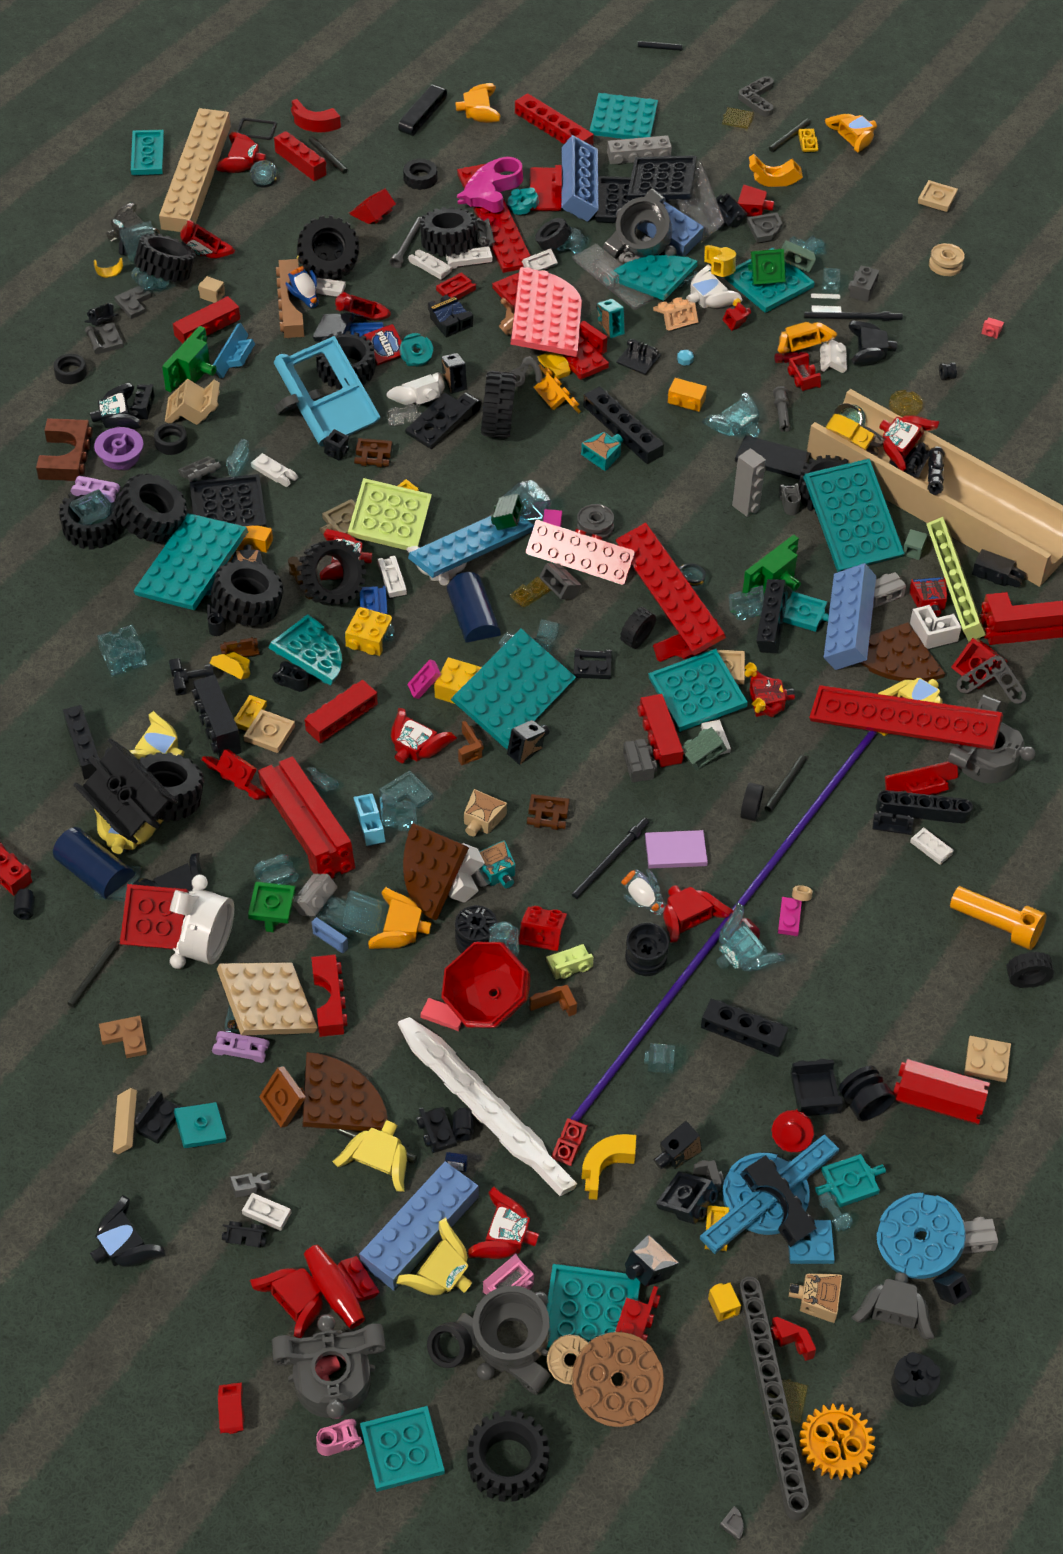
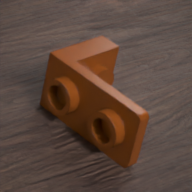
[458,721,484,766]
[529,985,577,1017]

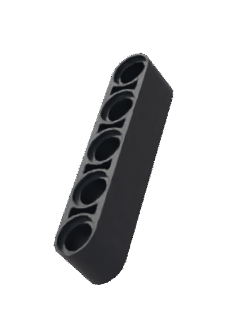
[398,85,447,136]
[876,790,973,824]

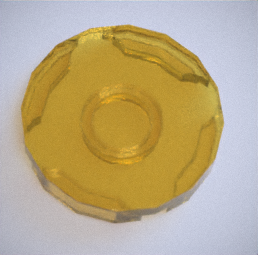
[889,390,923,417]

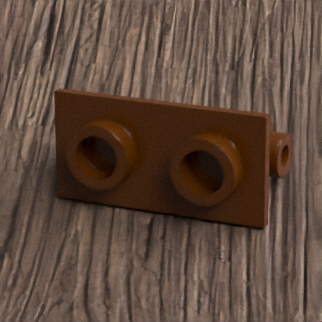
[220,637,260,657]

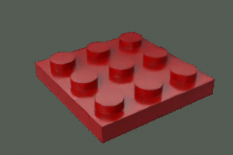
[120,884,188,950]

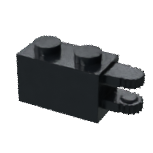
[972,549,1026,587]

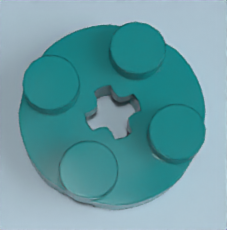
[507,188,539,215]
[399,333,433,366]

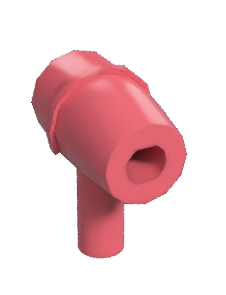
[315,1355,340,1381]

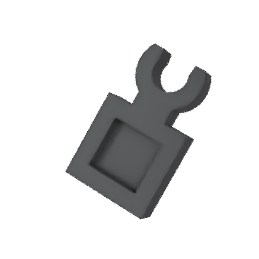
[230,1173,271,1198]

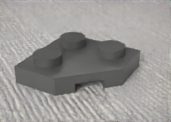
[747,213,782,242]

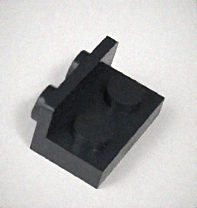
[134,1091,181,1144]
[416,1107,457,1153]

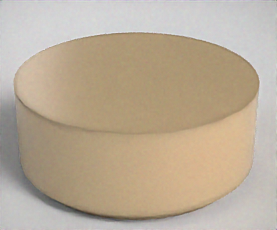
[792,885,813,901]

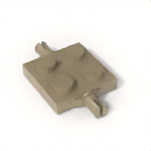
[320,499,356,534]

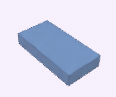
[312,917,348,953]

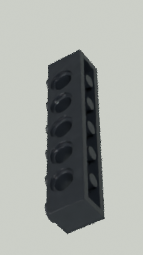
[583,386,664,464]

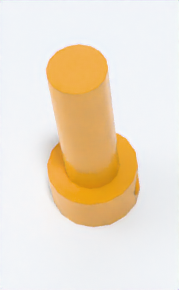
[950,886,1047,950]

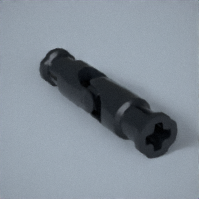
[927,446,945,495]

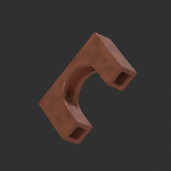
[36,418,93,481]

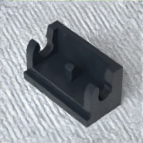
[710,193,747,227]
[130,384,155,420]

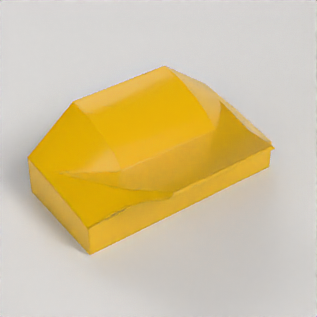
[537,352,571,379]
[210,652,250,679]

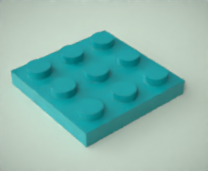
[360,1406,445,1492]

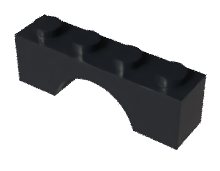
[63,705,100,780]
[740,1155,817,1247]

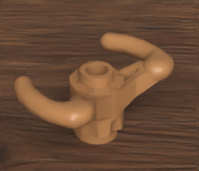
[499,298,514,336]

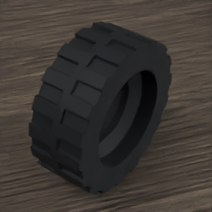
[403,159,438,190]
[535,218,572,251]
[620,607,656,649]
[1006,952,1054,988]

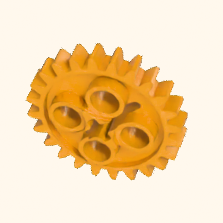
[799,1404,875,1480]

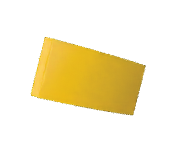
[798,129,818,152]

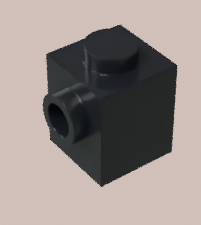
[932,1269,972,1305]

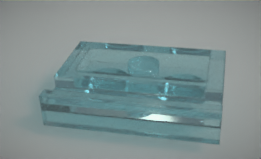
[226,439,250,477]
[314,895,364,936]

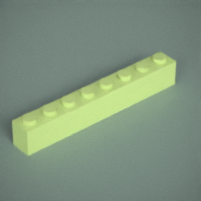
[926,517,986,642]

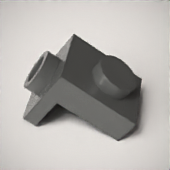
[693,1160,724,1193]

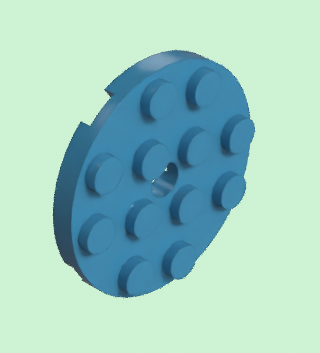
[722,1153,810,1235]
[877,1193,966,1279]

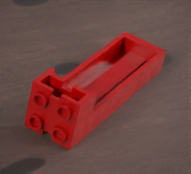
[979,592,1063,645]
[258,756,355,879]

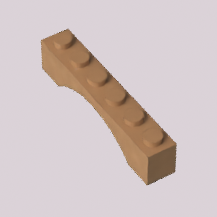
[276,259,304,338]

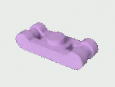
[71,476,120,503]
[212,1031,270,1063]

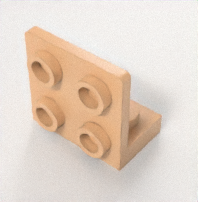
[653,297,698,331]

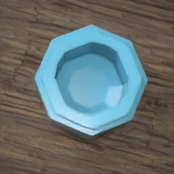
[677,350,694,366]

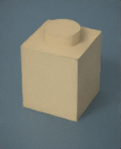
[198,276,225,303]

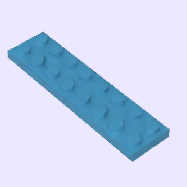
[408,516,534,578]

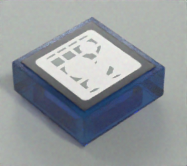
[445,1152,468,1172]

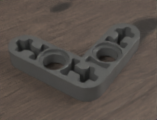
[738,76,774,117]
[274,389,321,415]
[957,655,1026,703]

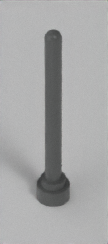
[389,217,422,268]

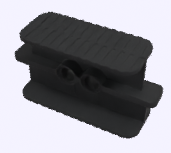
[73,738,178,844]

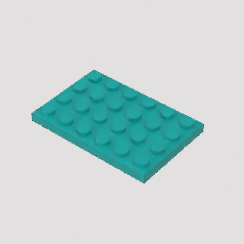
[803,458,904,572]
[133,513,248,610]
[451,628,576,749]

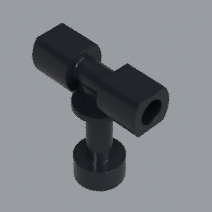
[169,658,214,696]

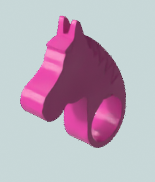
[457,157,523,213]

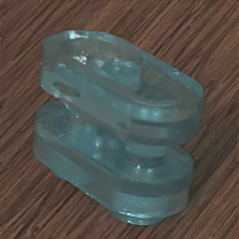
[131,267,169,290]
[253,854,299,885]

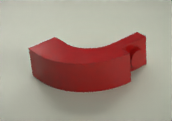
[291,99,341,132]

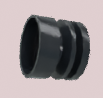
[455,905,497,954]
[625,922,669,976]
[838,1065,895,1122]

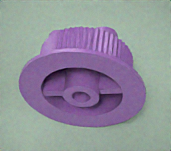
[94,427,144,470]

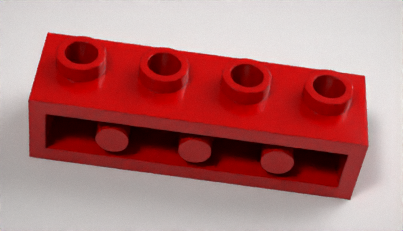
[274,131,326,182]
[173,296,240,344]
[305,680,378,744]
[637,694,683,767]
[0,843,32,896]

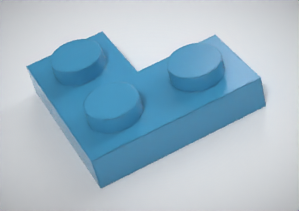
[788,1220,835,1264]

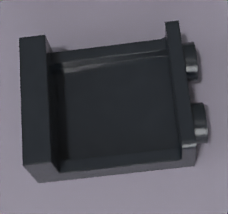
[791,1059,843,1116]

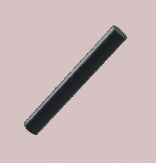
[638,41,682,51]

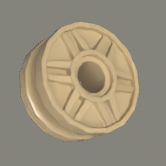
[929,243,965,276]
[547,1334,588,1385]

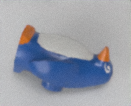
[285,266,319,308]

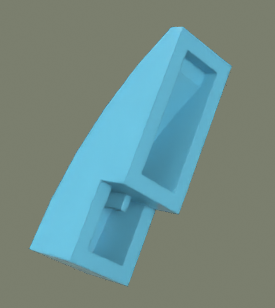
[354,794,385,846]

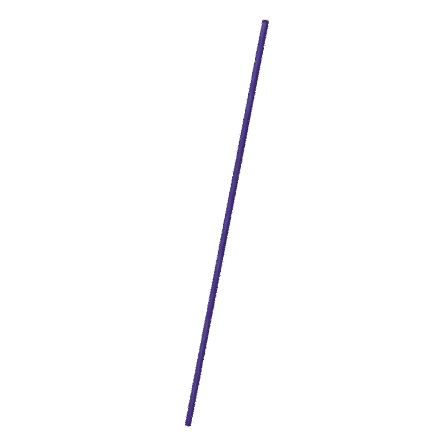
[570,731,878,1122]

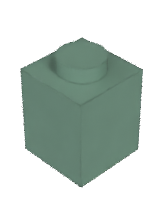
[903,529,928,560]

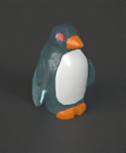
[621,869,666,915]

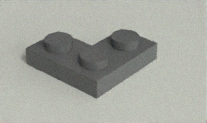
[114,284,151,319]

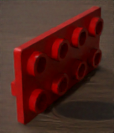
[530,165,562,211]

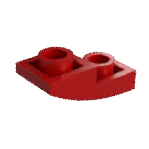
[551,1118,588,1166]

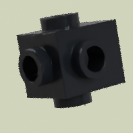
[323,429,349,461]

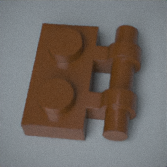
[354,438,392,468]
[527,794,570,830]

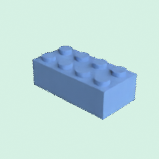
[637,202,704,257]

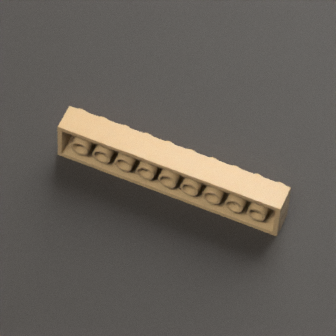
[159,108,231,232]

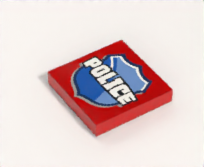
[364,324,402,366]

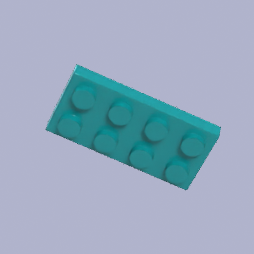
[131,130,164,175]

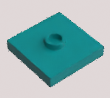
[174,1102,226,1148]

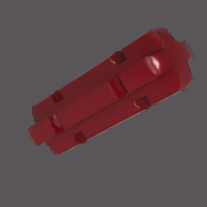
[774,352,806,363]

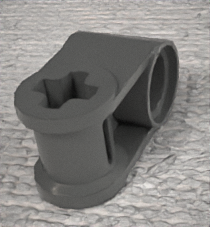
[779,484,801,515]

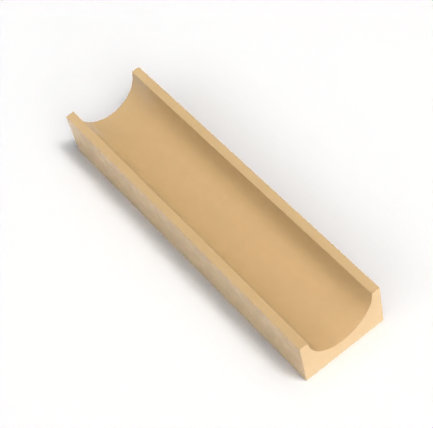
[807,389,1063,587]

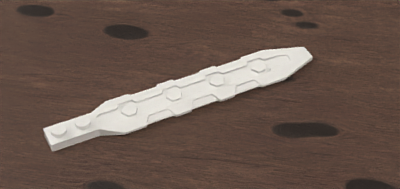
[398,1017,577,1196]

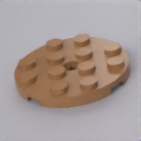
[572,1332,664,1427]

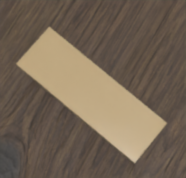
[113,1088,137,1154]

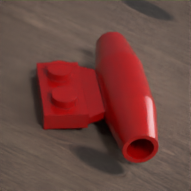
[304,1245,380,1329]

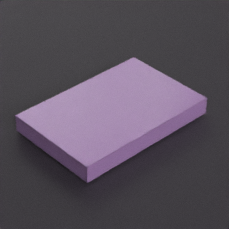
[645,830,707,869]

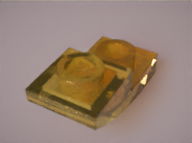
[510,577,550,607]

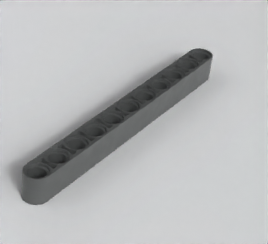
[739,1277,809,1521]

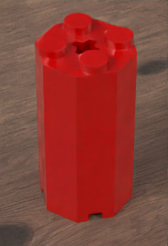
[893,1059,990,1125]

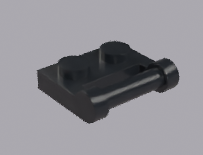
[574,648,612,679]

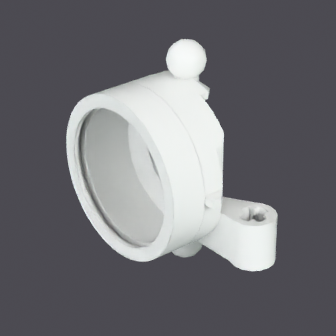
[170,875,234,969]

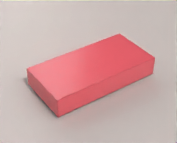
[421,998,462,1031]

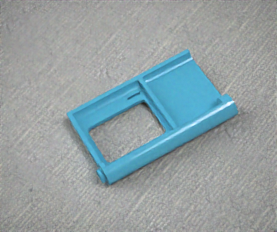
[274,336,380,446]

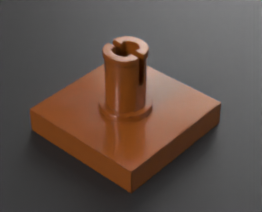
[259,1067,306,1128]

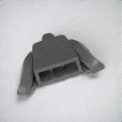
[852,1272,934,1339]

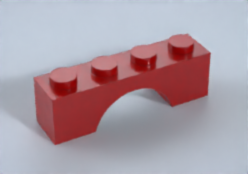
[311,954,348,1037]

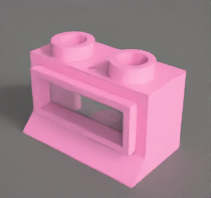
[483,1254,534,1295]

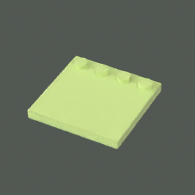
[348,478,432,550]

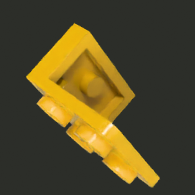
[345,607,392,656]

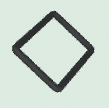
[236,118,277,140]

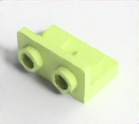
[546,944,594,980]

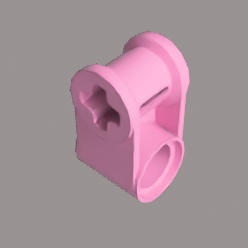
[316,1419,363,1456]

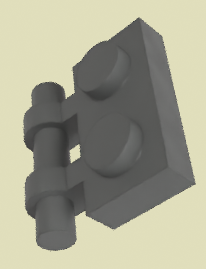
[178,456,221,482]

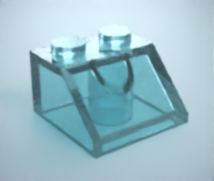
[501,480,552,521]

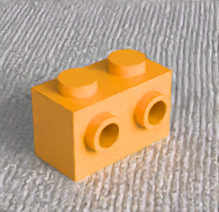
[667,378,707,412]

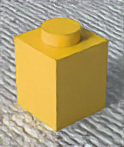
[708,1283,741,1322]

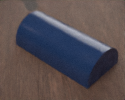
[447,572,501,643]
[53,827,135,899]

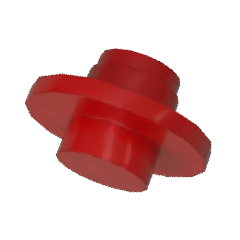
[772,1109,814,1152]

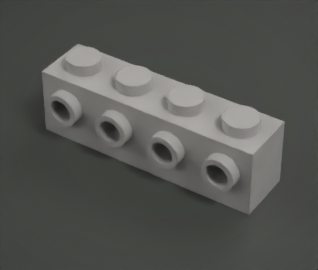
[607,136,672,164]
[732,448,766,517]

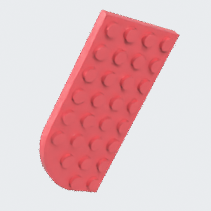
[511,267,582,357]

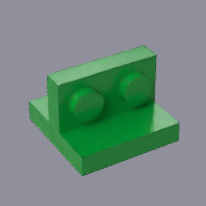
[748,249,786,285]
[248,882,296,932]

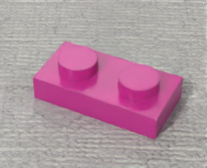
[407,660,441,699]
[778,897,802,936]

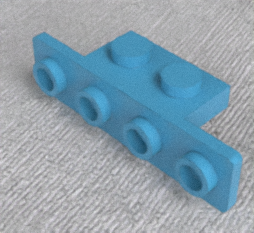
[213,323,255,378]

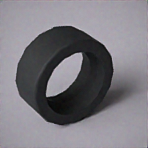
[54,353,87,384]
[154,423,188,455]
[740,782,764,821]
[427,1322,473,1368]

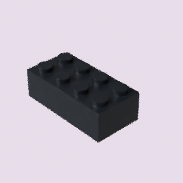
[192,675,241,759]

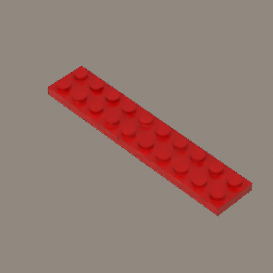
[457,164,530,273]
[492,273,609,380]
[615,523,726,656]
[809,685,1003,750]

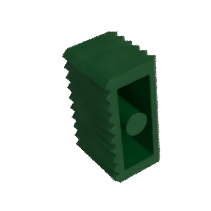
[491,493,524,530]

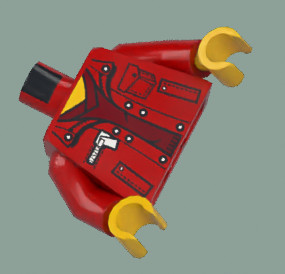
[744,662,795,717]

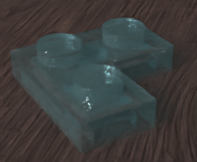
[379,770,433,808]

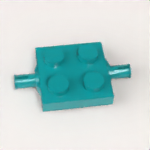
[783,592,829,632]
[815,1154,886,1207]

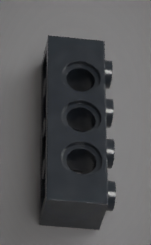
[756,579,788,653]
[701,998,788,1057]

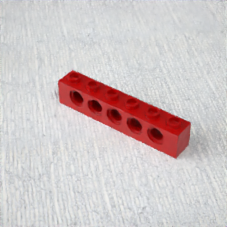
[515,93,594,146]

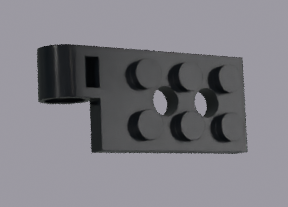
[405,392,482,449]

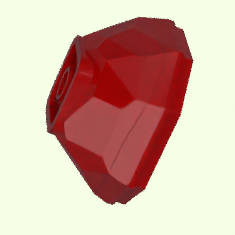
[441,942,530,1028]

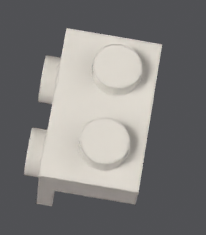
[820,339,847,373]

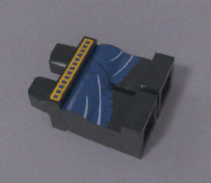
[428,295,473,338]

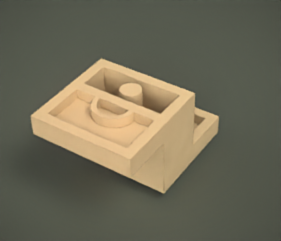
[165,379,220,425]

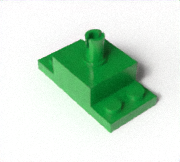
[162,326,217,392]
[742,534,801,599]

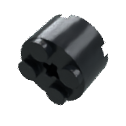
[891,1352,940,1407]

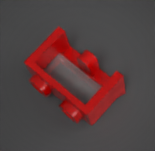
[787,353,821,391]

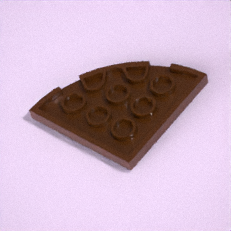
[859,622,945,682]
[403,823,469,921]
[302,1052,388,1131]

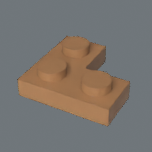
[99,1016,147,1058]

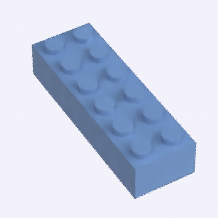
[562,135,598,222]
[824,563,876,670]
[359,1161,479,1290]

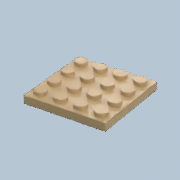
[217,963,317,1035]

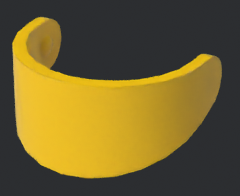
[94,258,123,278]

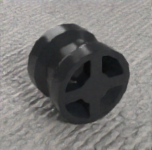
[939,362,957,380]

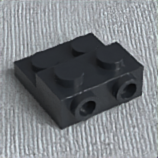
[656,1171,718,1224]

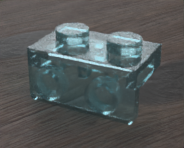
[70,489,112,525]

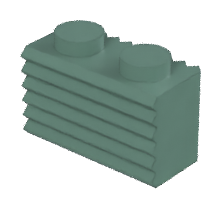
[781,240,816,272]
[682,727,727,771]

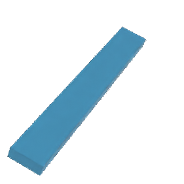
[700,1134,839,1254]

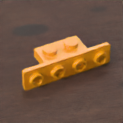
[534,364,581,414]

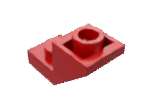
[770,1317,816,1361]
[218,1383,245,1434]

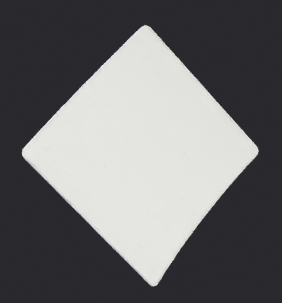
[811,294,841,312]

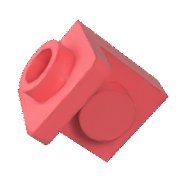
[981,317,1004,338]

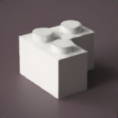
[910,605,961,649]
[448,843,485,902]

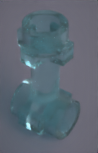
[819,1192,853,1232]

